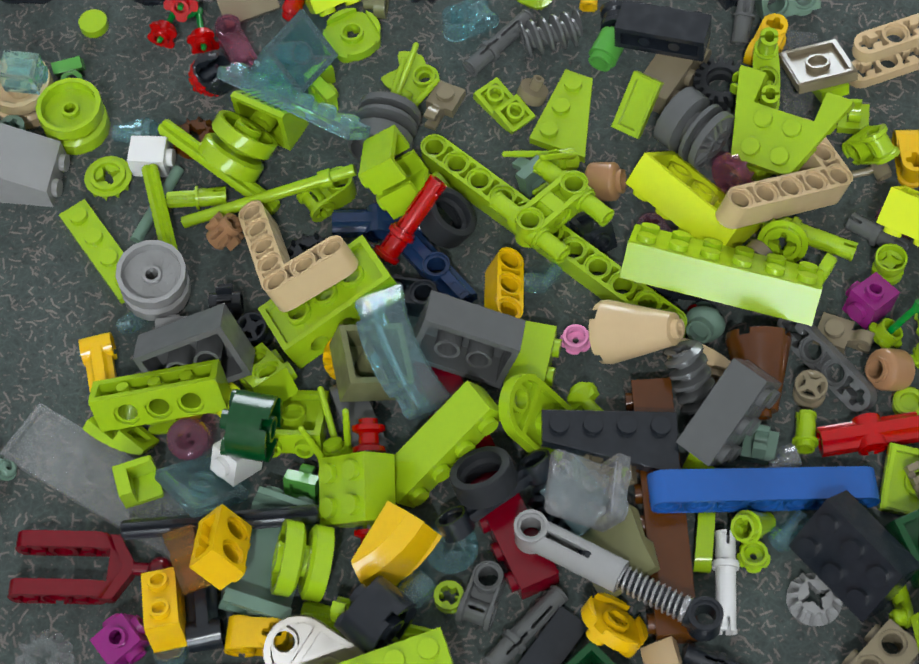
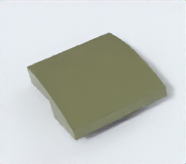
[580,505,660,597]

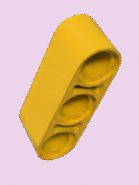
[484,247,524,319]

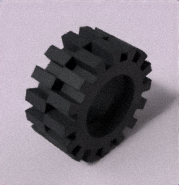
[693,57,741,112]

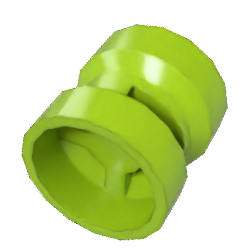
[871,243,908,285]

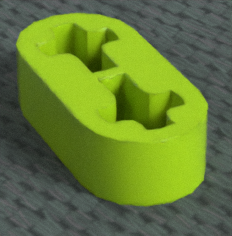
[693,512,716,574]

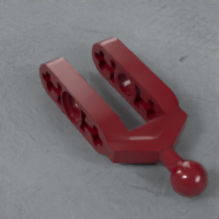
[7,530,174,605]

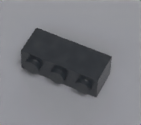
[614,0,712,62]

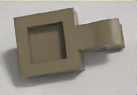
[424,80,466,131]
[813,312,875,354]

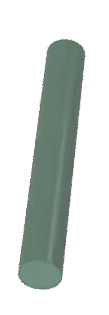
[130,165,184,243]

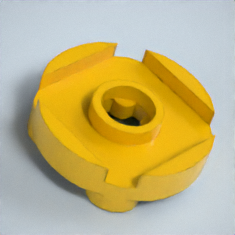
[581,593,648,658]

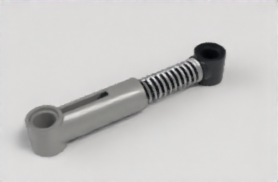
[514,509,724,642]

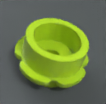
[736,541,771,573]

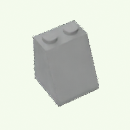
[0,123,70,207]

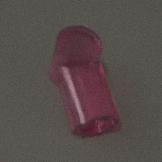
[214,14,259,74]

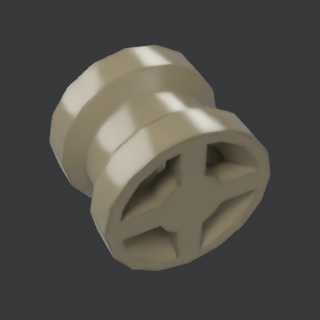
[792,369,828,410]

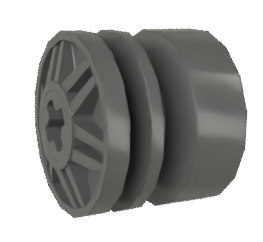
[653,87,735,169]
[347,91,421,162]

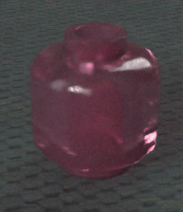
[166,417,213,461]

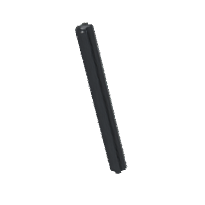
[120,504,320,540]

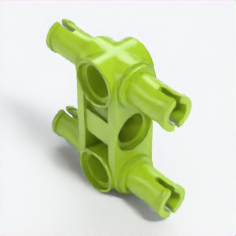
[489,158,615,264]

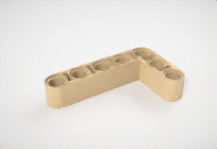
[716,118,853,229]
[238,200,358,312]

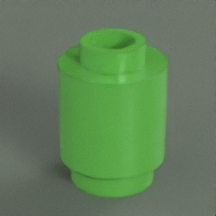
[589,26,624,72]

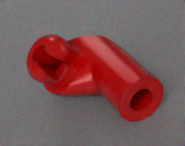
[282,0,305,22]

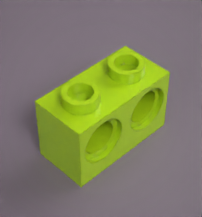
[239,343,299,402]

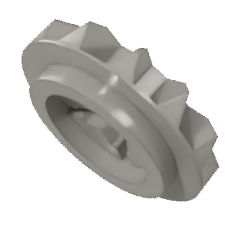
[786,572,843,627]

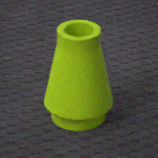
[730,510,776,544]

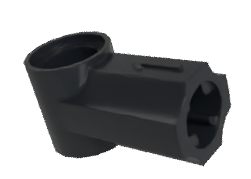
[185,580,225,653]

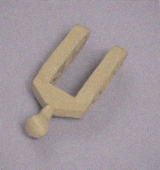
[848,13,919,88]

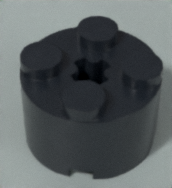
[334,575,417,654]

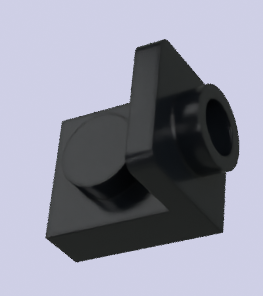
[569,211,618,253]

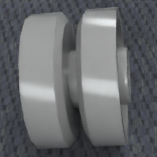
[115,240,191,321]

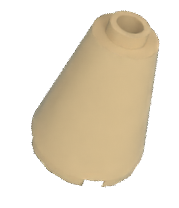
[589,300,685,364]

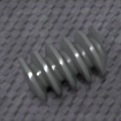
[518,9,583,58]
[663,340,716,415]

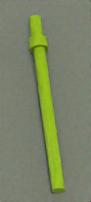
[181,164,357,228]

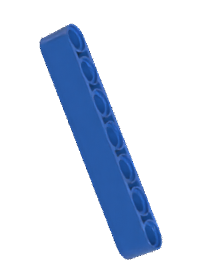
[647,466,881,514]

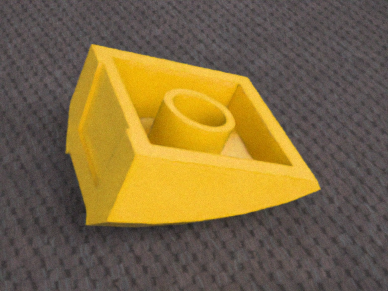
[351,501,442,587]

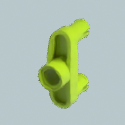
[752,27,780,110]

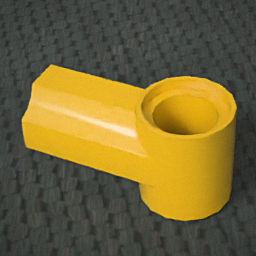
[78,332,117,392]

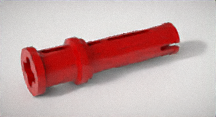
[374,174,447,265]

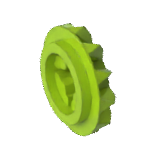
[84,156,133,200]
[757,217,809,263]

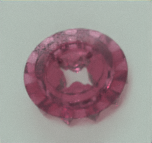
[712,152,755,194]

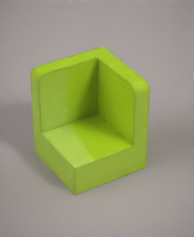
[112,455,164,509]

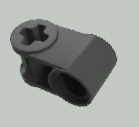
[455,560,505,632]

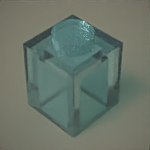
[0,50,48,95]

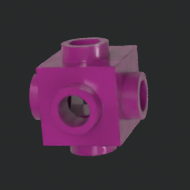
[90,613,150,664]

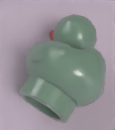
[686,301,726,344]

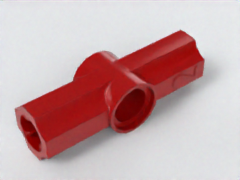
[816,411,919,457]

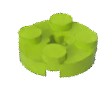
[323,8,382,63]

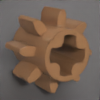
[205,212,245,251]

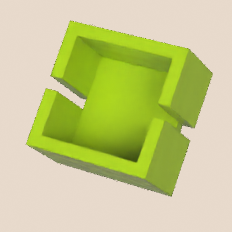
[358,124,429,220]

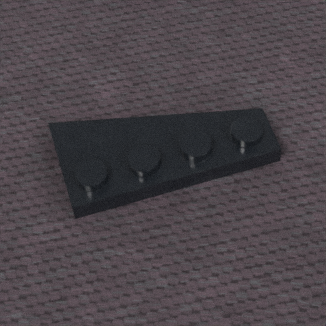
[541,410,680,473]

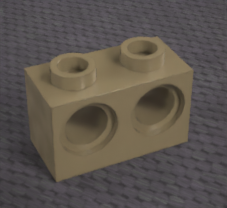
[842,618,919,664]

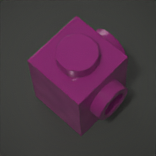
[842,272,900,330]

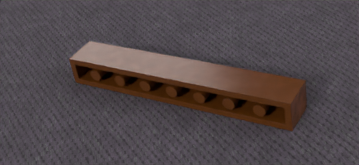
[625,378,698,644]

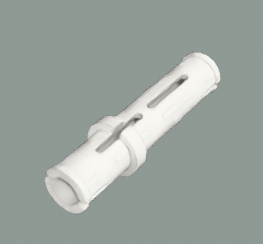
[712,529,740,636]

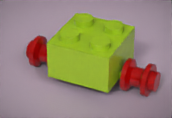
[318,418,396,555]

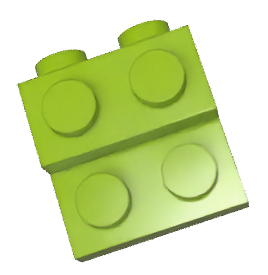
[272,390,330,459]

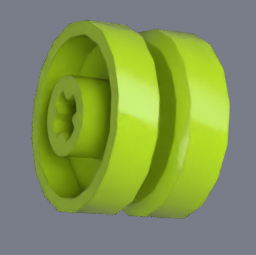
[35,78,111,155]
[198,110,278,183]
[270,519,335,602]

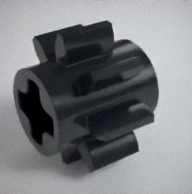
[208,283,244,319]

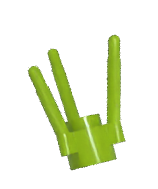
[390,42,440,107]
[502,148,580,195]
[298,386,352,463]

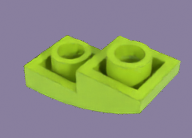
[473,77,536,134]

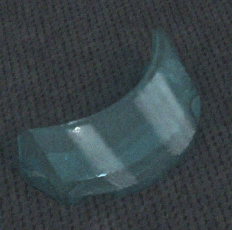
[355,283,451,420]

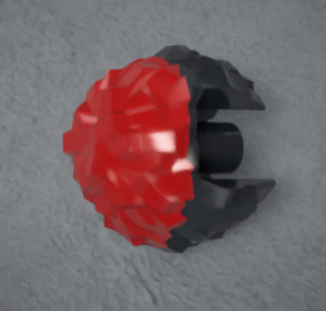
[188,51,236,97]

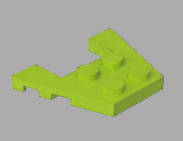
[731,65,855,176]

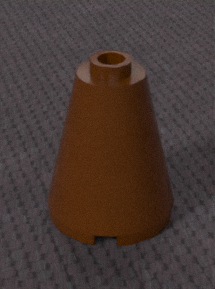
[725,326,792,420]

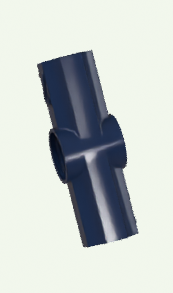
[332,203,426,243]
[401,231,477,303]

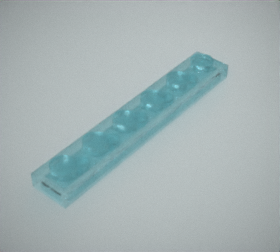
[216,62,371,140]

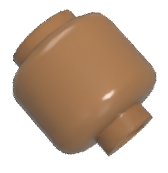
[584,162,627,202]
[865,348,916,391]

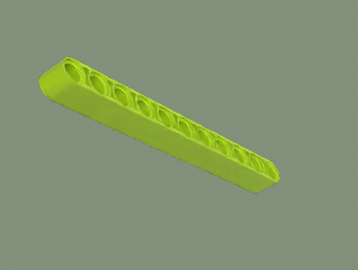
[420,134,687,338]

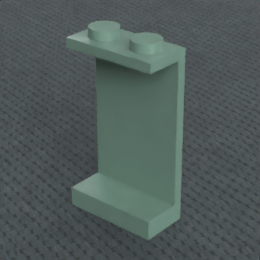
[218,486,319,620]

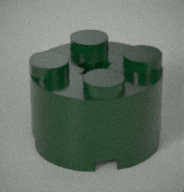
[219,389,282,462]

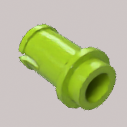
[792,409,819,454]

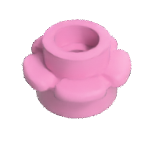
[560,324,591,355]

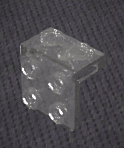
[544,449,632,532]

